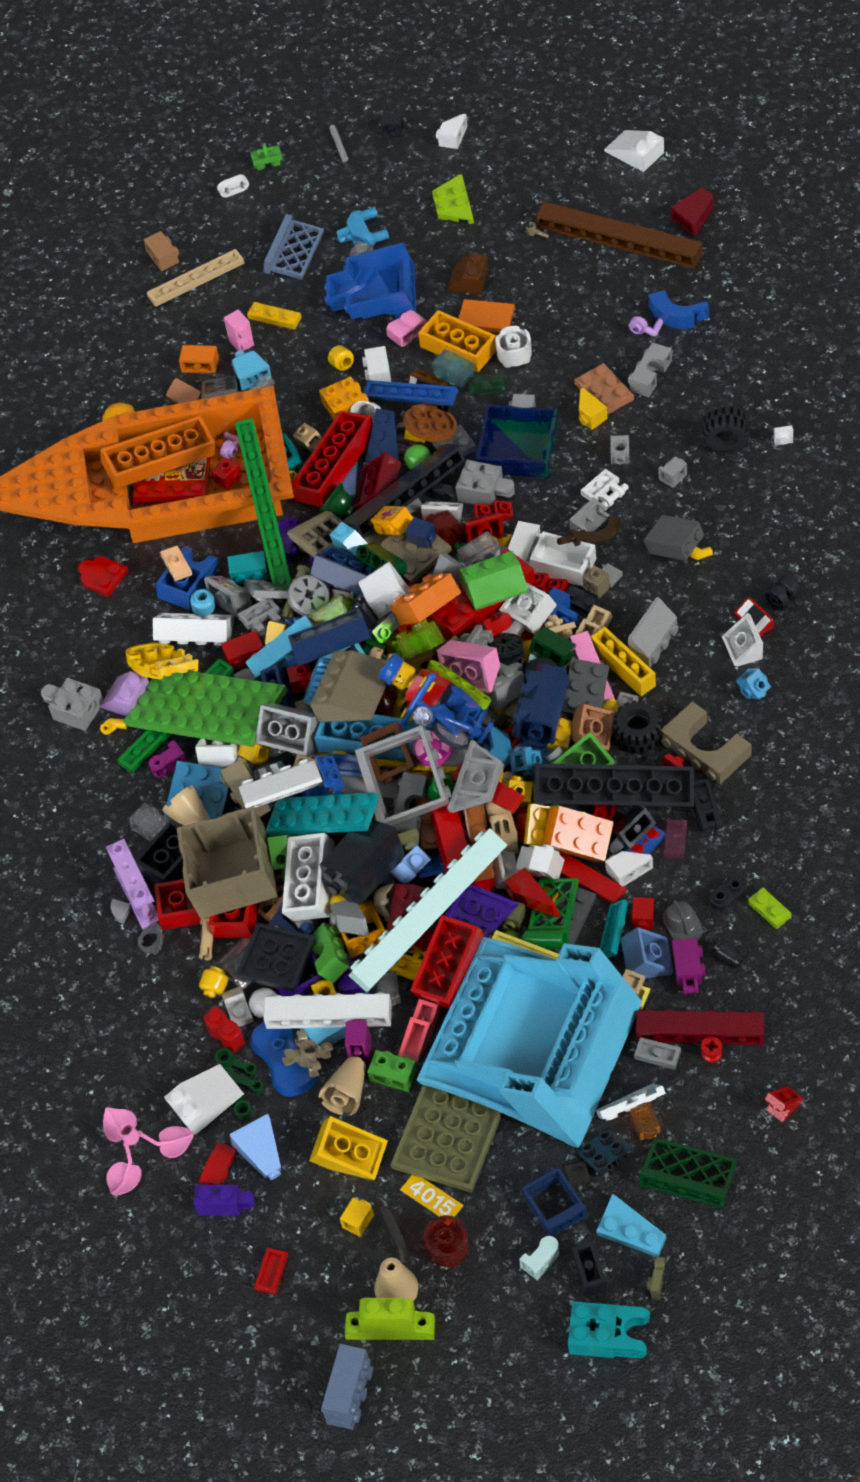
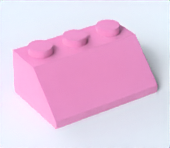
[437,640,500,693]

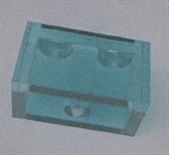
[432,349,474,388]

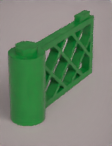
[521,878,579,950]

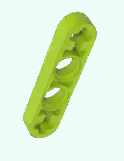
[426,660,491,710]

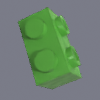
[367,1050,417,1092]

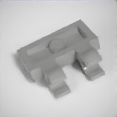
[238,598,282,638]

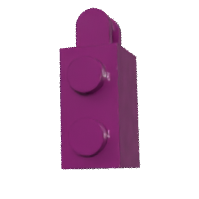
[672,938,706,994]

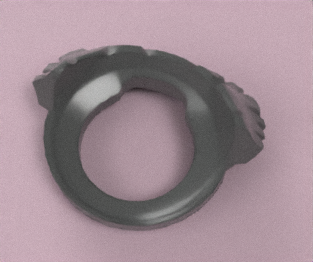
[138,923,163,955]

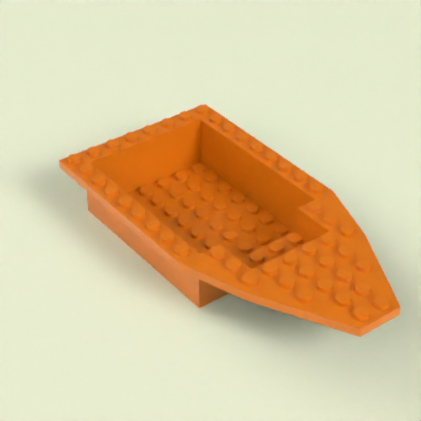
[0,386,294,543]

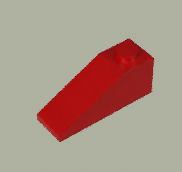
[504,867,560,917]

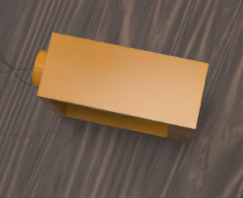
[340,900,385,958]

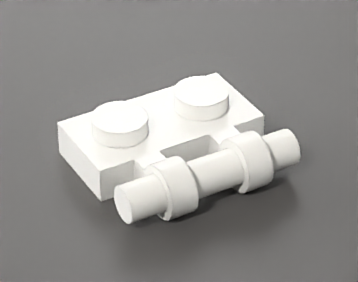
[581,469,629,508]

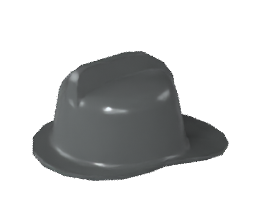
[663,900,702,941]

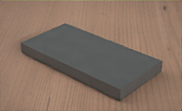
[201,375,238,399]

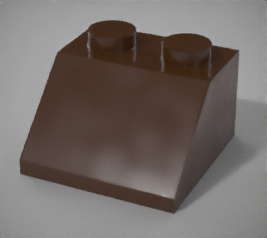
[447,253,488,294]

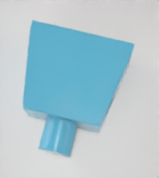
[232,350,272,391]

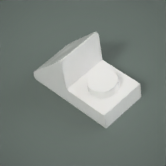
[222,987,254,1027]

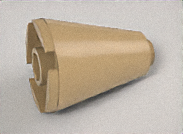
[162,784,211,826]
[319,1056,366,1116]
[374,1258,419,1301]

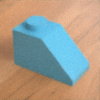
[330,522,368,556]

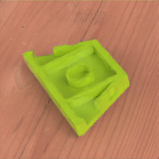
[432,174,474,224]

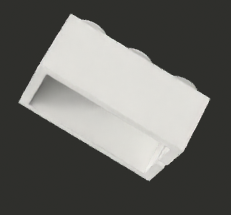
[529,531,596,587]

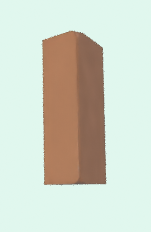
[166,378,202,403]

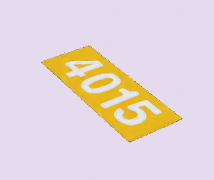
[400,1175,464,1223]

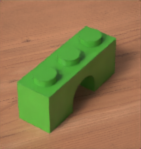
[311,922,349,983]

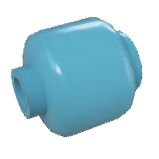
[190,589,215,616]

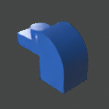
[547,587,578,630]

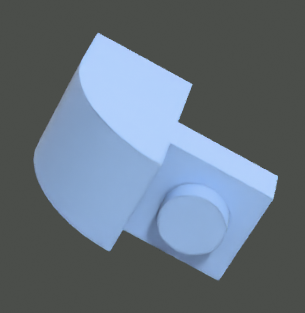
[390,845,431,884]

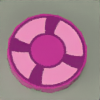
[413,730,453,767]

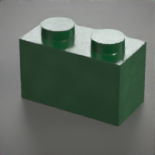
[529,626,576,667]

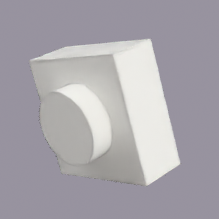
[774,425,793,445]

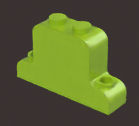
[345,1298,435,1340]

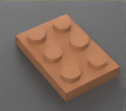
[574,363,634,415]

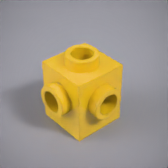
[502,775,533,802]

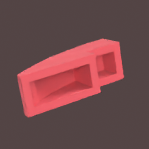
[398,999,442,1063]

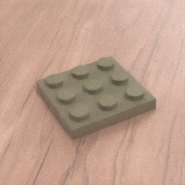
[380,516,452,583]

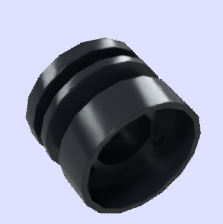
[487,633,526,671]

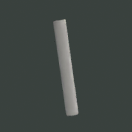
[329,125,348,162]

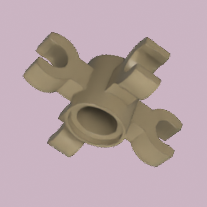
[282,1030,334,1078]

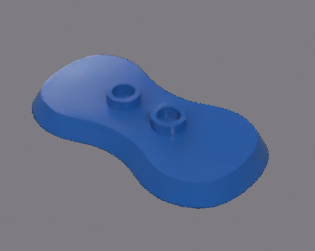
[249,1022,320,1097]

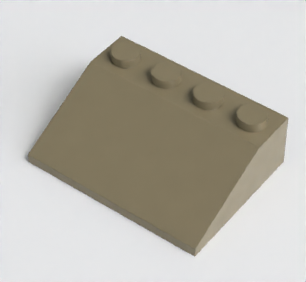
[310,650,387,722]

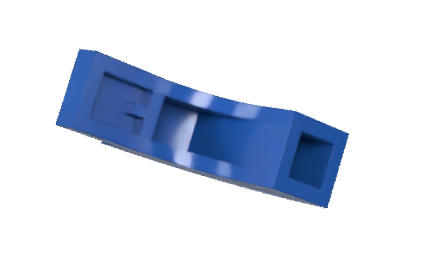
[648,290,709,329]

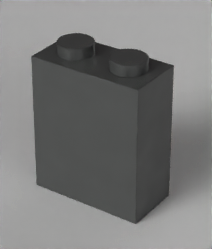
[643,515,704,561]

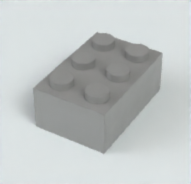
[255,703,320,756]

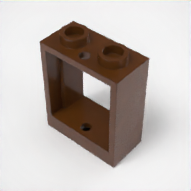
[360,722,418,785]

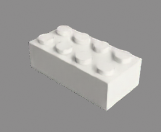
[282,833,335,921]

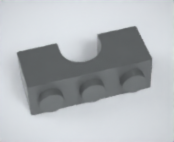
[392,772,430,834]

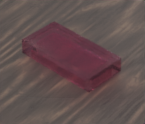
[664,820,687,859]

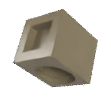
[582,565,610,599]

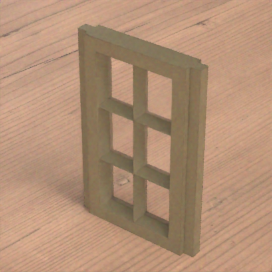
[287,511,342,558]

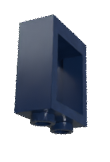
[521,1167,587,1237]

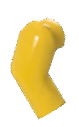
[689,546,713,560]
[100,718,128,735]

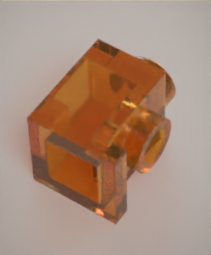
[630,1102,660,1140]

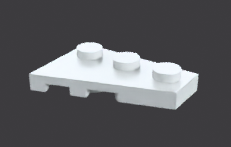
[596,1083,666,1121]

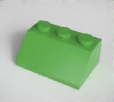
[460,551,528,611]

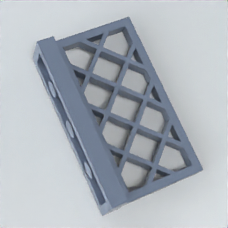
[264,214,324,280]

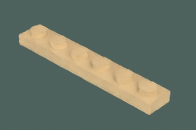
[147,249,244,307]

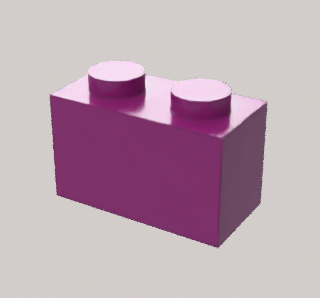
[345,1019,372,1063]

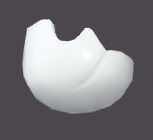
[249,988,278,1018]

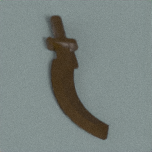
[557,516,620,546]

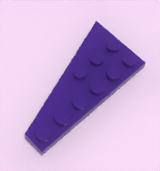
[410,884,518,990]

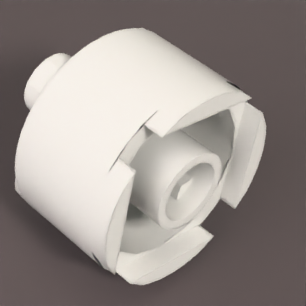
[495,326,532,368]

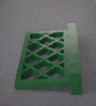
[639,1137,738,1209]

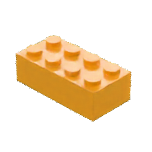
[418,310,496,373]

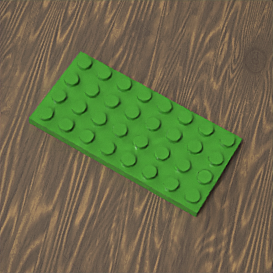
[124,671,288,747]

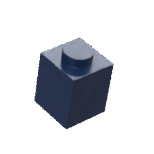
[405,517,437,549]

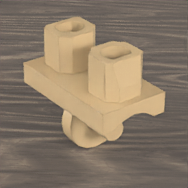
[545,614,576,641]

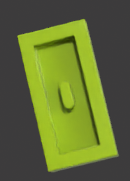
[748,888,792,929]

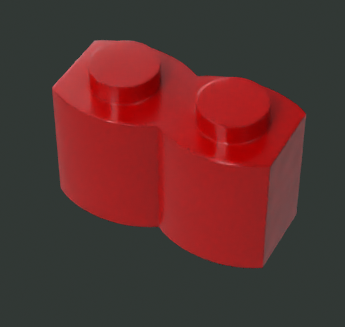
[203,1007,245,1053]

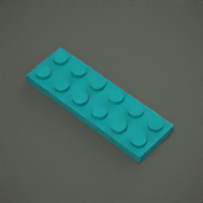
[265,792,379,836]

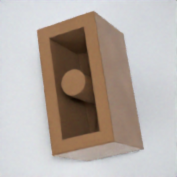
[143,231,179,271]

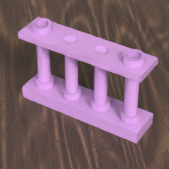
[106,839,160,931]

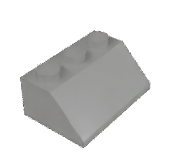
[628,597,679,667]

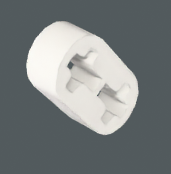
[217,175,249,198]

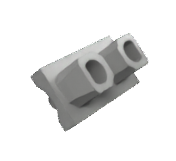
[459,625,493,646]

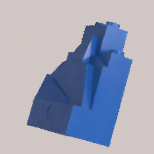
[324,242,416,319]

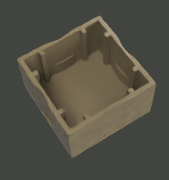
[177,806,278,919]

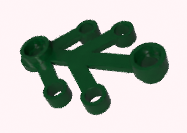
[214,1048,264,1119]

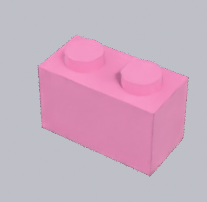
[224,309,254,351]

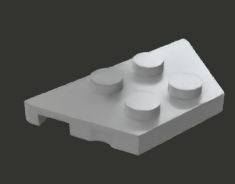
[447,740,504,813]

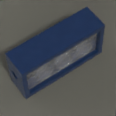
[288,608,371,666]

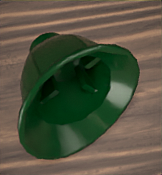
[318,483,355,517]

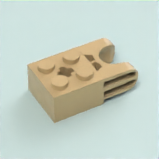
[484,802,519,854]

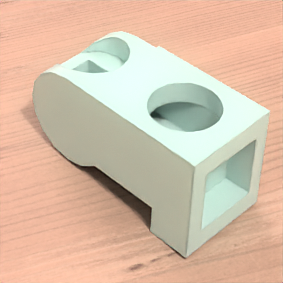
[519,1236,559,1280]

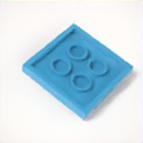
[164,761,230,819]

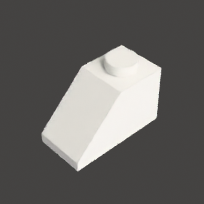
[436,114,467,149]
[605,851,653,887]

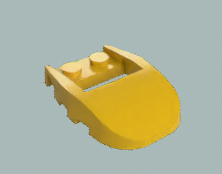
[125,643,198,679]

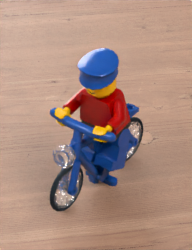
[378,653,500,750]

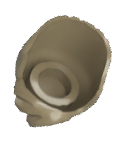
[373,883,395,922]

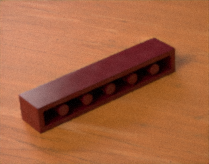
[636,1009,764,1045]

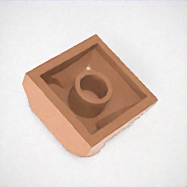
[570,704,615,750]

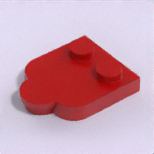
[78,557,128,597]

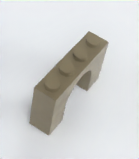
[661,701,752,785]

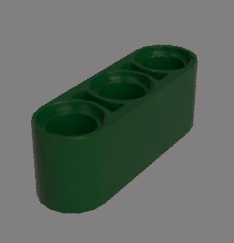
[356,543,407,576]

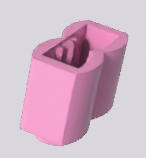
[386,310,426,347]

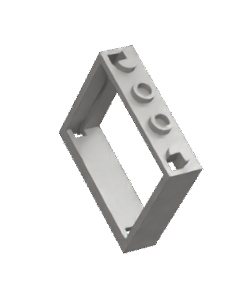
[355,725,452,826]

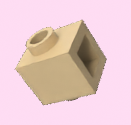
[293,423,322,453]

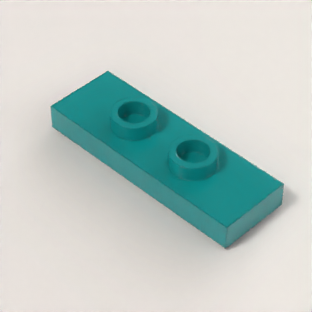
[600,899,629,958]

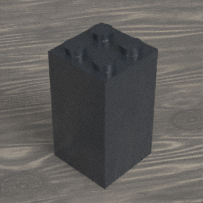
[319,819,405,905]

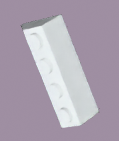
[153,613,234,645]
[239,759,322,808]

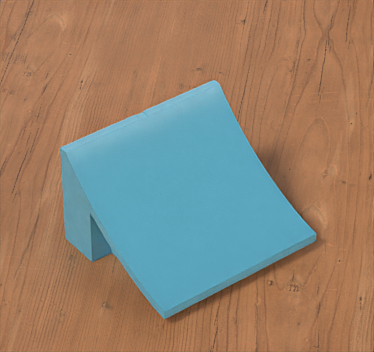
[417,937,642,1148]

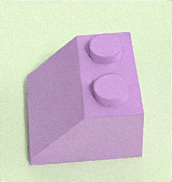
[100,671,149,716]

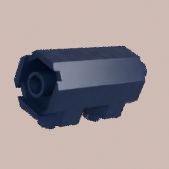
[512,664,570,749]

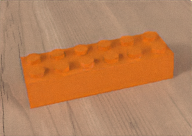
[101,416,215,489]

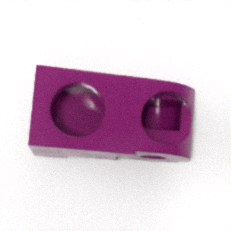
[149,740,187,778]

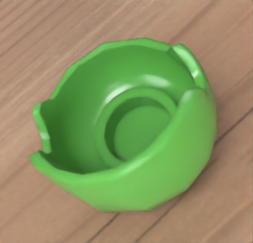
[404,444,431,470]

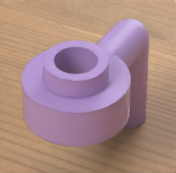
[629,316,664,337]
[220,432,240,459]

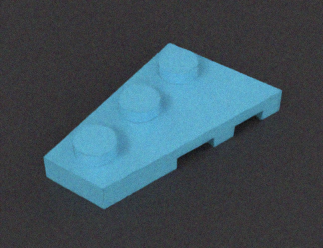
[596,1194,666,1257]

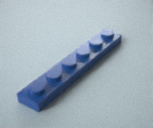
[363,380,458,406]

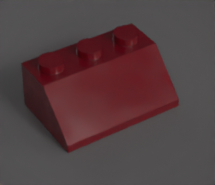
[354,452,402,510]
[387,884,436,952]

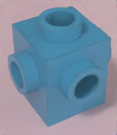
[736,668,771,700]
[510,747,542,776]

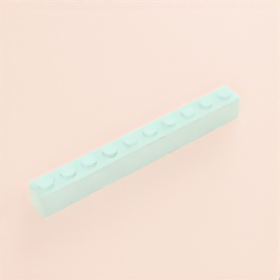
[349,828,507,993]

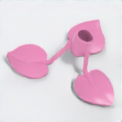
[103,1107,194,1195]

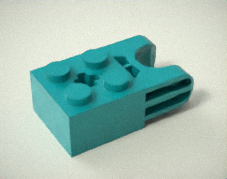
[568,1301,650,1358]

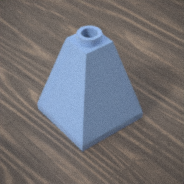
[230,1114,281,1180]

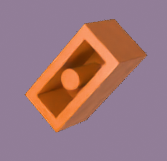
[179,345,219,373]

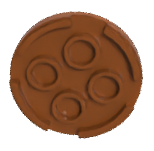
[403,404,457,442]

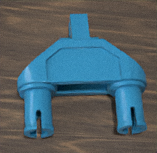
[337,207,389,248]

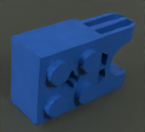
[156,546,219,610]

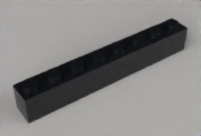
[342,444,466,539]

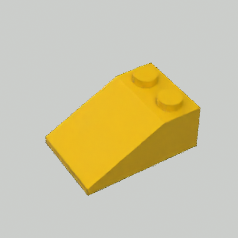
[309,1116,388,1181]

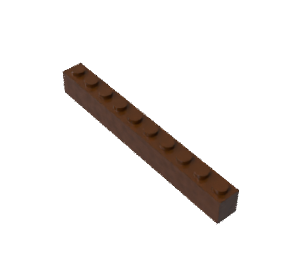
[536,202,702,269]

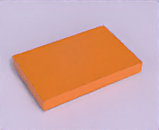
[459,299,515,333]

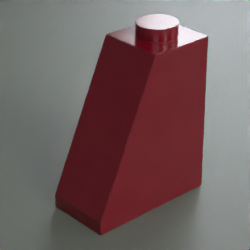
[671,187,714,237]

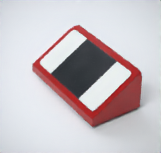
[734,597,774,637]

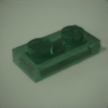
[468,374,505,395]

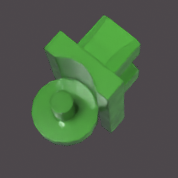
[250,143,283,170]

